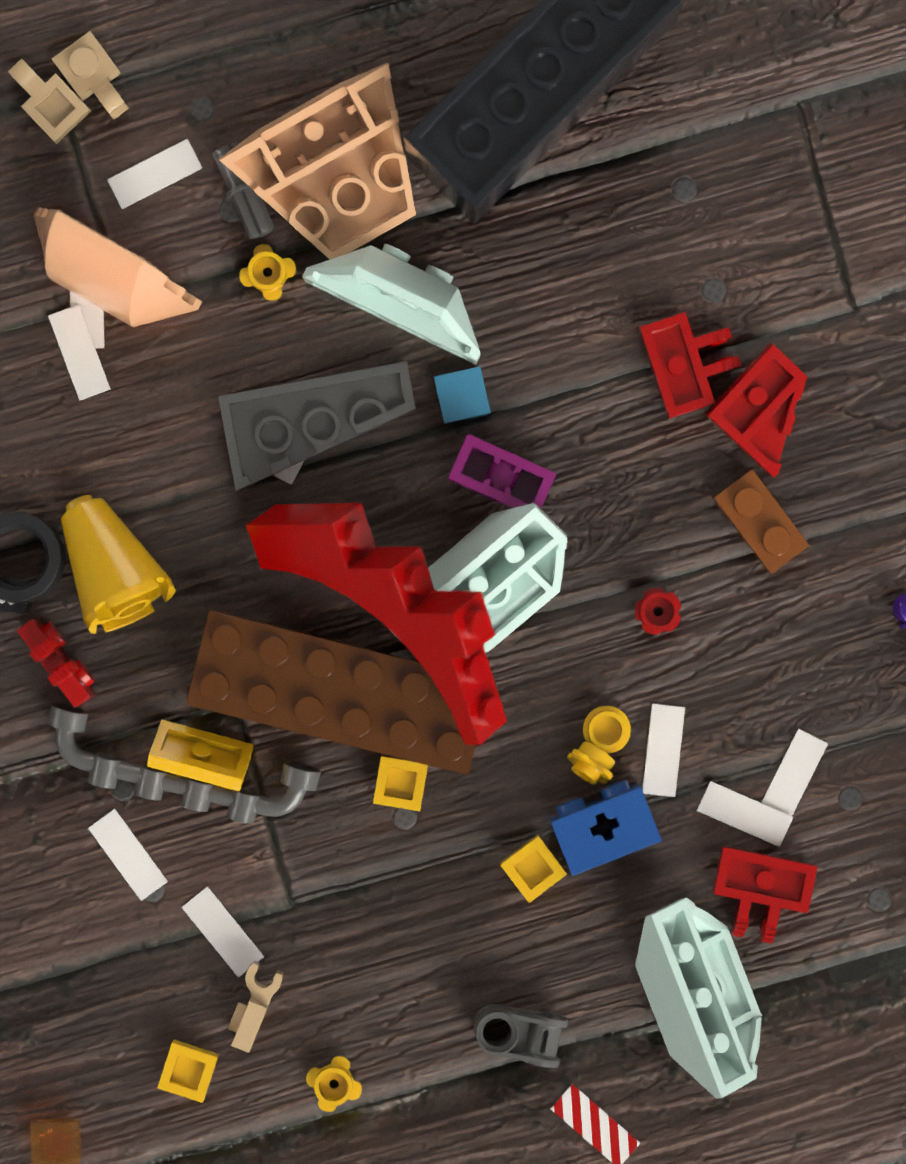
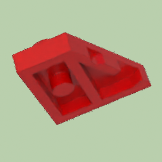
[705,344,807,477]

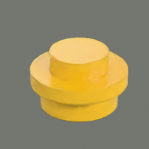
[583,706,631,754]

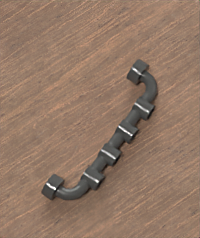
[47,703,321,824]

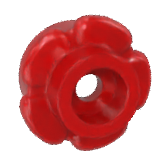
[634,588,681,635]

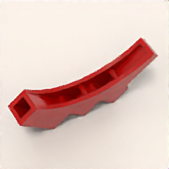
[246,503,507,745]

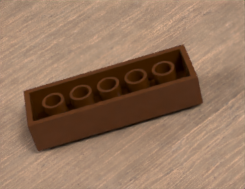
[186,610,476,775]

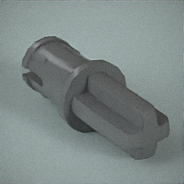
[212,142,274,239]

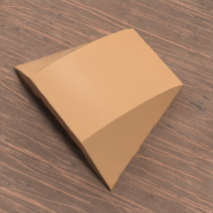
[219,63,416,259]
[33,207,202,327]

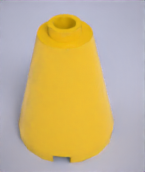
[60,495,176,634]

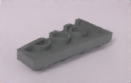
[218,361,416,491]

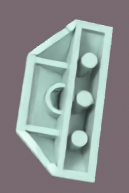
[302,244,481,365]
[398,503,567,652]
[635,898,762,1099]

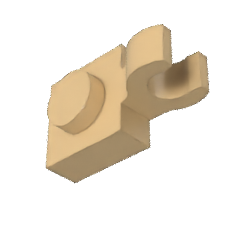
[52,31,129,120]
[8,58,91,144]
[228,961,283,1053]

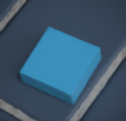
[434,366,491,424]

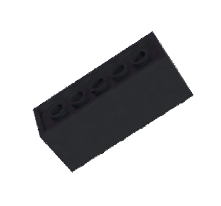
[404,0,685,224]

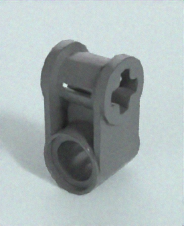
[474,1004,569,1068]

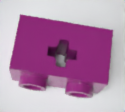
[448,434,557,509]

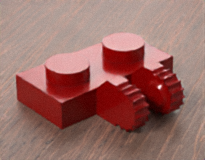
[639,312,741,419]
[16,618,96,708]
[712,845,818,944]

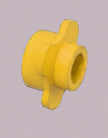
[239,244,296,301]
[567,742,615,785]
[306,1056,362,1112]

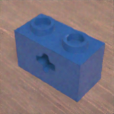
[549,779,662,876]

